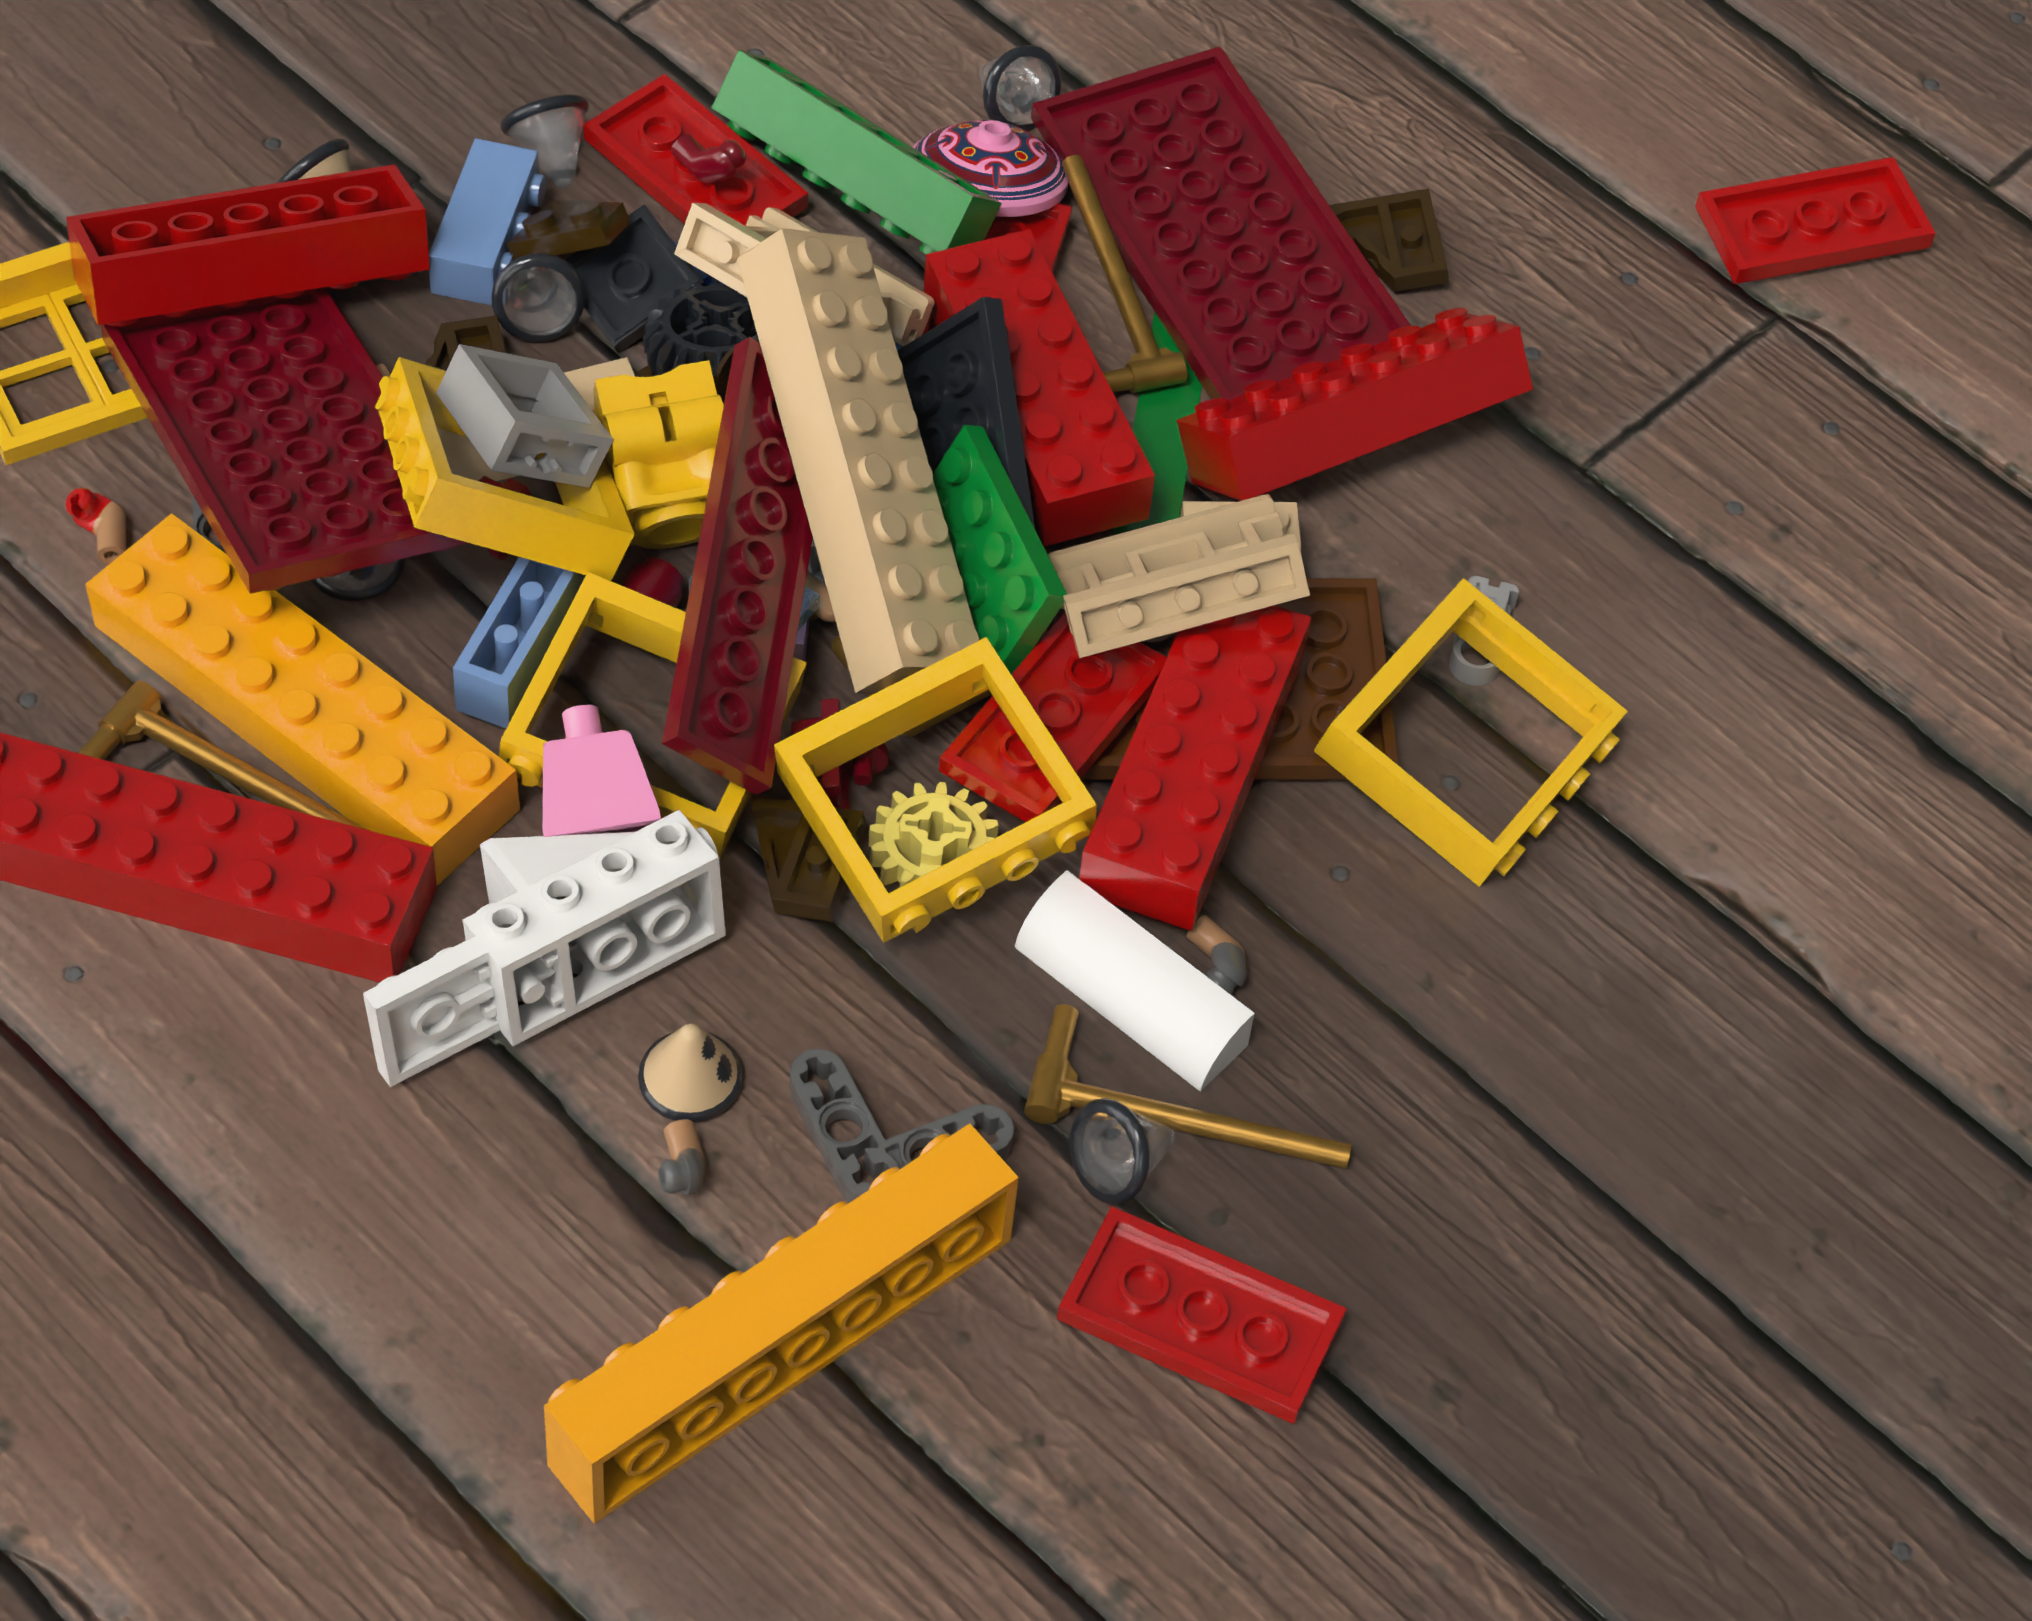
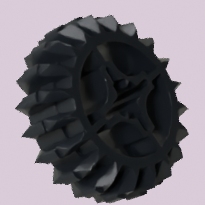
[643,280,760,377]

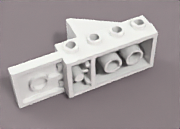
[363,810,726,1087]

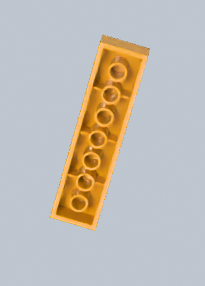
[85,513,520,886]
[544,1123,1019,1524]

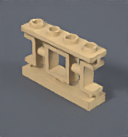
[674,203,934,346]
[1048,494,1310,658]

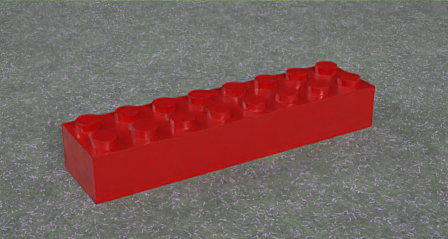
[0,732,437,983]

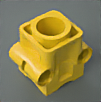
[592,360,724,549]

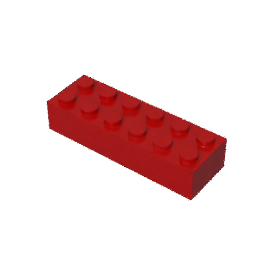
[66,164,430,327]
[923,229,1155,547]
[1177,308,1533,501]
[1079,605,1312,931]

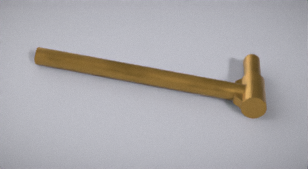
[1062,155,1187,393]
[78,680,368,830]
[1024,1004,1352,1169]

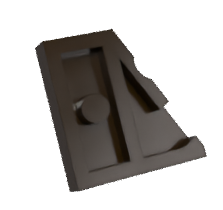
[1329,188,1448,292]
[506,200,631,260]
[751,795,866,922]

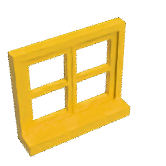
[0,242,148,465]

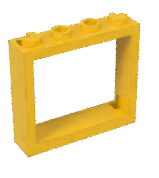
[375,357,634,581]
[499,572,807,860]
[1314,578,1628,887]
[774,637,1097,943]

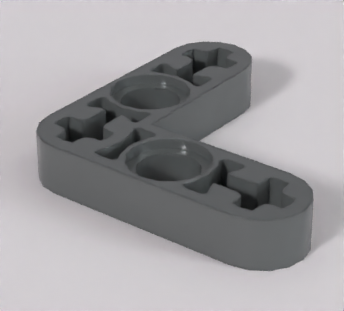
[789,1049,1014,1203]

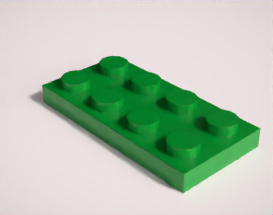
[933,425,1068,674]

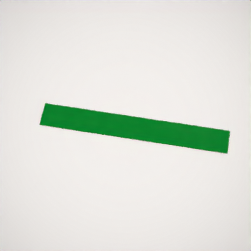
[1113,311,1202,536]

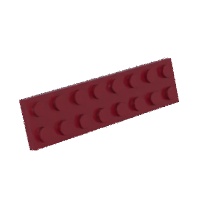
[662,337,813,795]

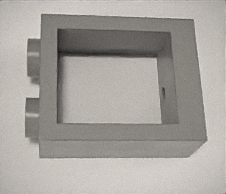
[436,344,614,488]

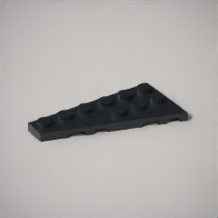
[897,296,1035,529]

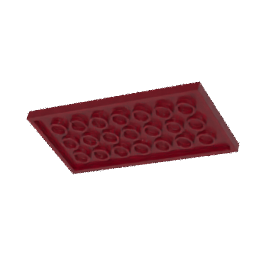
[1031,46,1411,400]
[101,287,468,594]

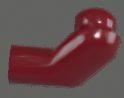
[671,134,746,184]

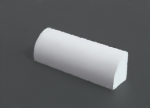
[1015,870,1254,1092]

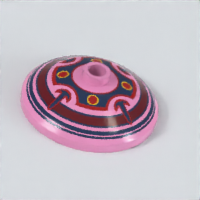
[913,120,1069,217]

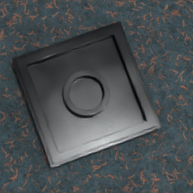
[557,204,706,354]

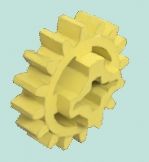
[868,782,999,887]

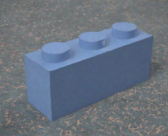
[429,138,547,306]
[453,557,584,728]

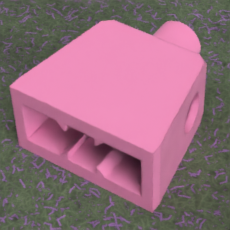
[543,705,661,837]

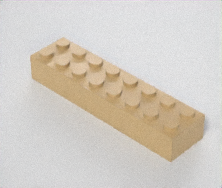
[737,228,979,693]

